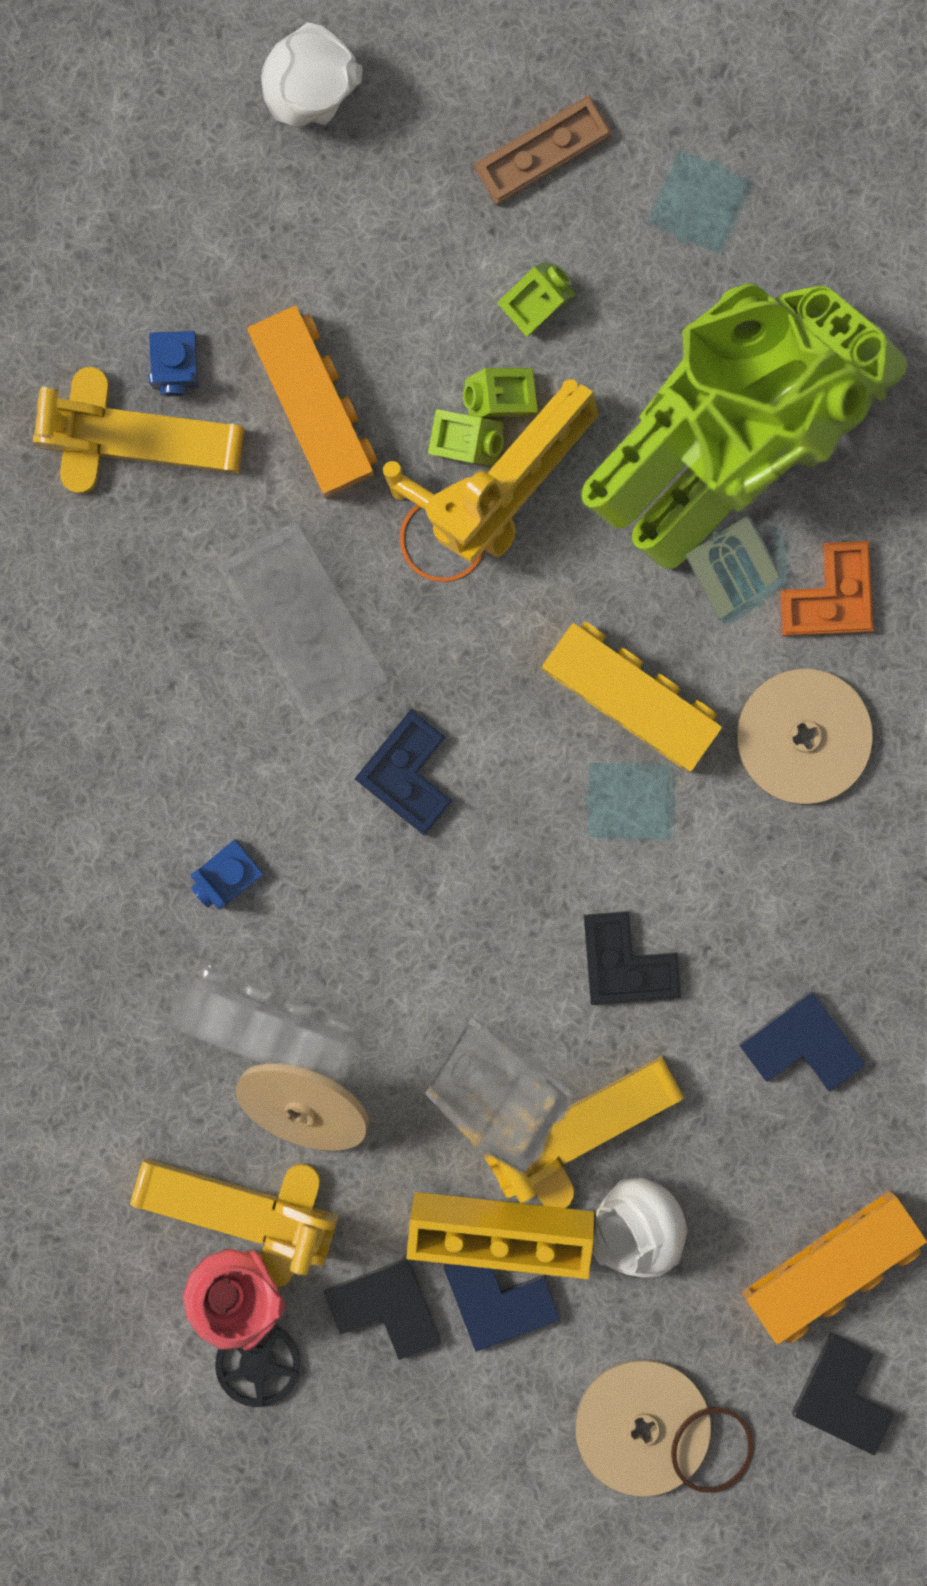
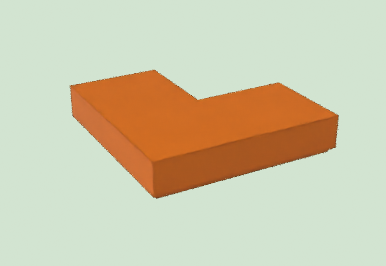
[780,541,874,636]

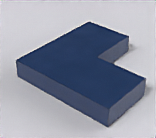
[354,709,452,836]
[738,991,866,1092]
[444,1264,560,1352]

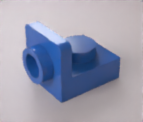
[148,331,198,397]
[190,839,264,910]

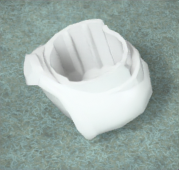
[261,22,363,126]
[592,1177,688,1278]

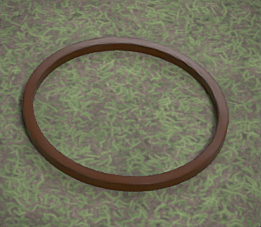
[671,1407,753,1493]

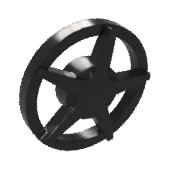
[215,1325,300,1407]

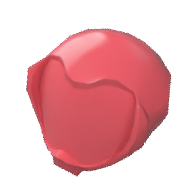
[183,1249,285,1351]

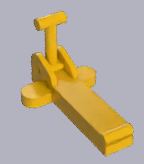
[32,367,245,494]
[383,379,599,564]
[484,1056,685,1208]
[130,1158,339,1288]

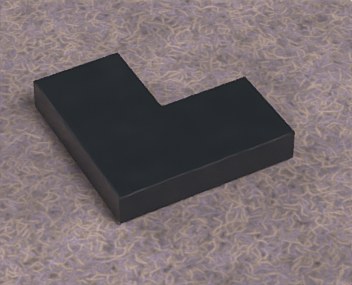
[583,911,681,1005]
[324,1258,441,1360]
[792,1332,894,1456]

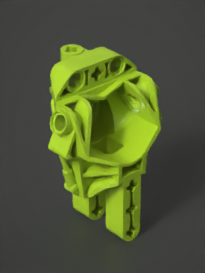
[582,283,907,569]

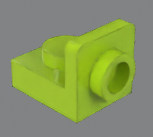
[497,261,576,337]
[463,368,538,419]
[428,409,504,466]

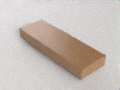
[473,95,613,206]

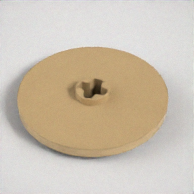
[736,669,873,804]
[236,1063,369,1151]
[575,1359,711,1496]

